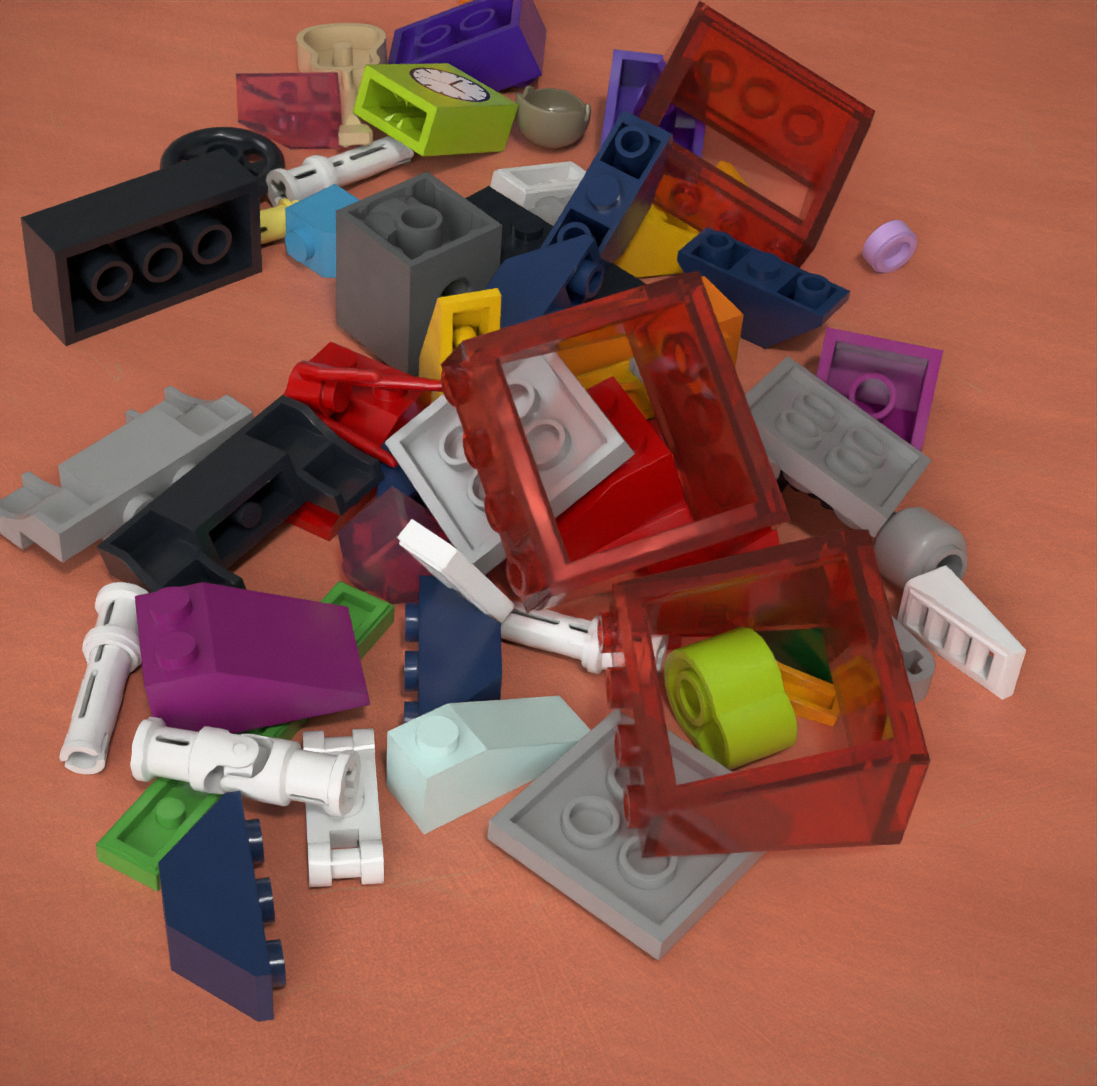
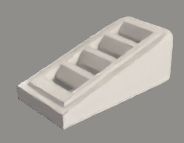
[490,161,586,210]
[897,565,1026,700]

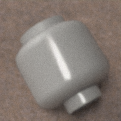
[872,507,967,592]

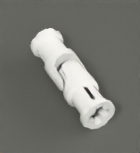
[130,717,361,817]

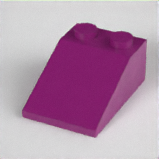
[135,582,370,734]

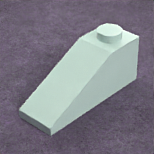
[386,696,591,834]

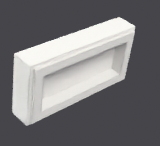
[397,519,516,624]

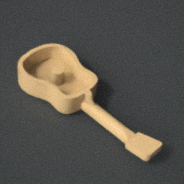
[296,23,387,147]

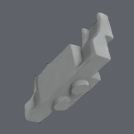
[0,385,254,563]

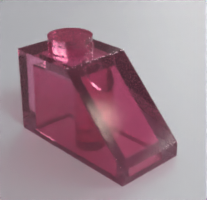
[236,72,341,150]
[337,486,489,604]

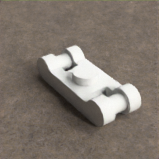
[303,728,384,888]

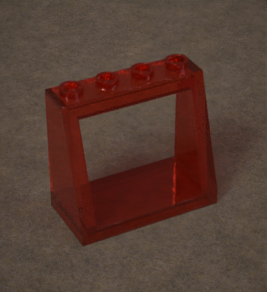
[632,0,875,268]
[440,271,791,614]
[597,530,930,858]

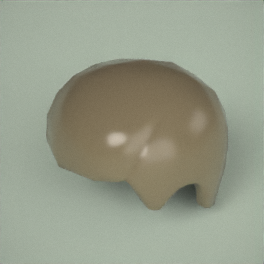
[515,86,591,149]

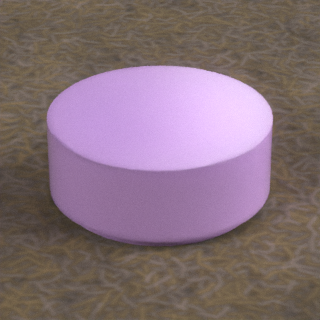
[862,220,918,273]

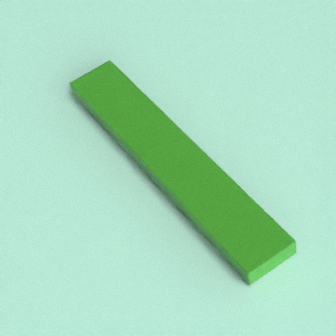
[96,581,395,892]

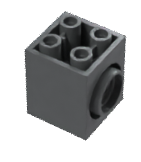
[336,172,502,377]

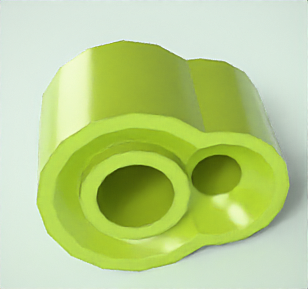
[664,627,797,770]

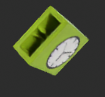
[352,63,519,156]

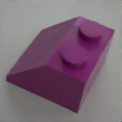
[816,327,943,452]

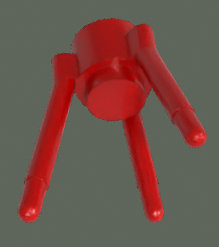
[287,360,451,468]

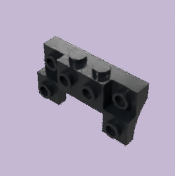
[96,395,385,593]

